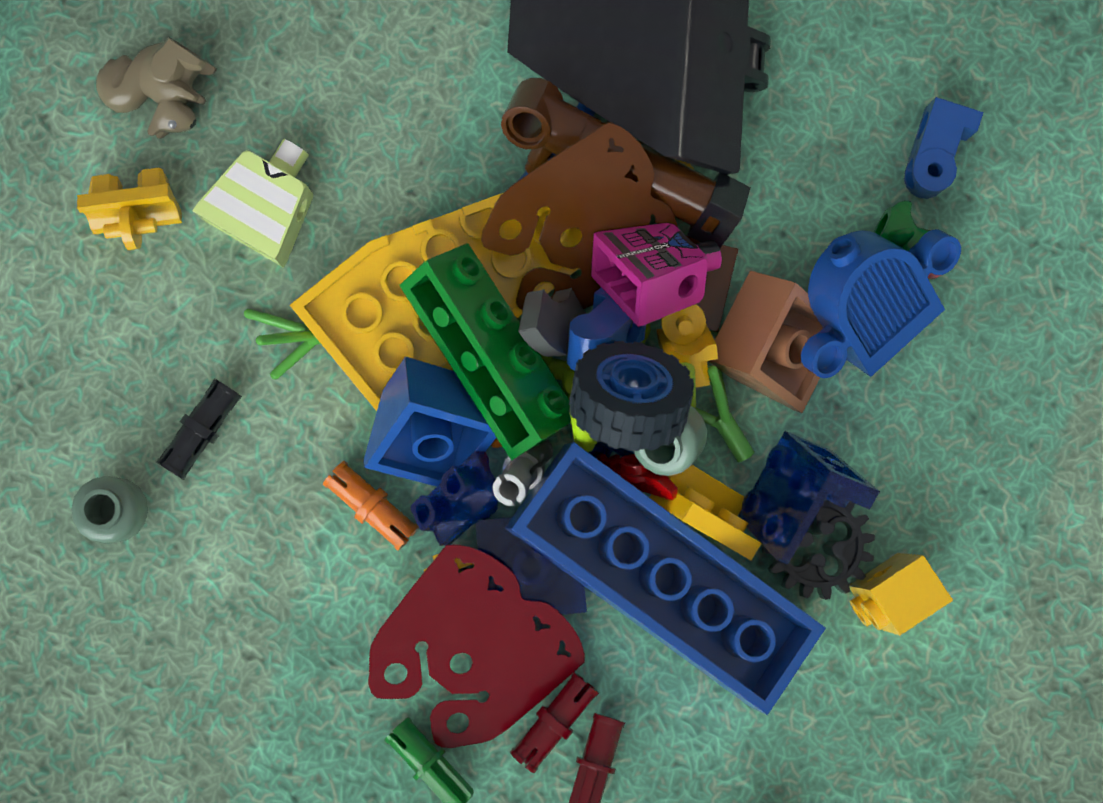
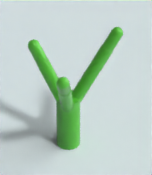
[244,309,321,380]
[695,365,755,462]

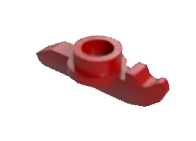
[596,453,678,500]

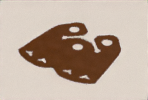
[481,122,678,310]

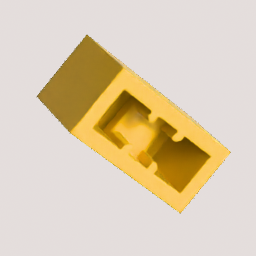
[849,553,953,635]

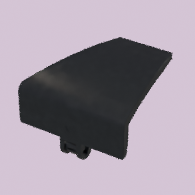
[507,0,771,175]

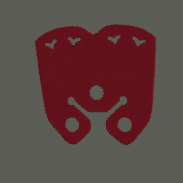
[368,544,585,748]

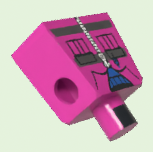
[591,223,722,327]

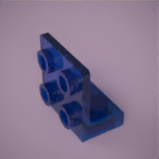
[738,431,880,564]

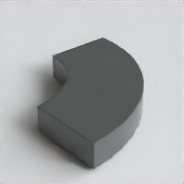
[518,288,586,357]

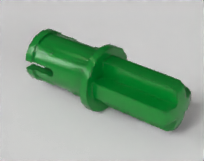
[384,717,474,803]

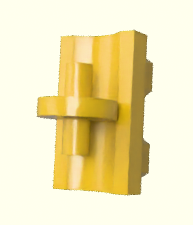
[77,167,182,250]
[656,304,718,388]

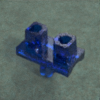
[411,451,499,546]

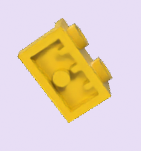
[649,465,762,560]

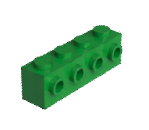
[399,243,571,461]

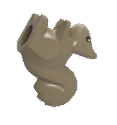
[96,37,217,139]

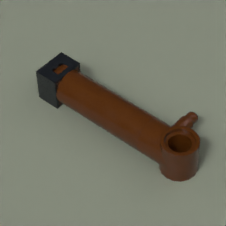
[501,78,751,248]

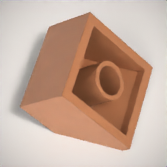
[708,271,823,413]

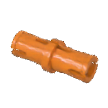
[323,461,419,551]

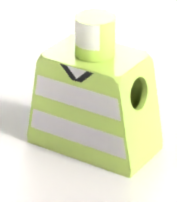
[193,139,313,268]

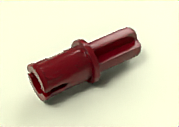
[569,713,625,803]

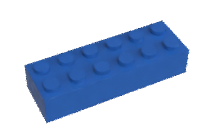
[505,442,826,716]

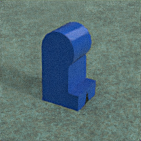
[904,97,984,199]
[567,287,646,371]

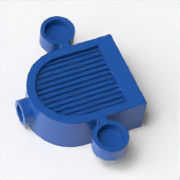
[801,229,961,378]

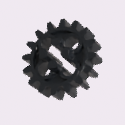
[762,489,875,600]

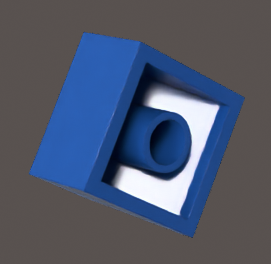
[364,356,496,491]

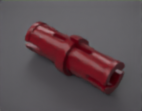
[510,672,599,774]

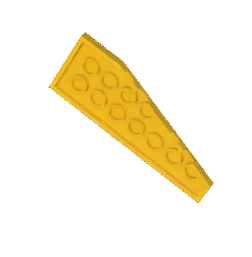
[290,159,695,411]

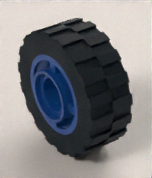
[569,341,694,451]

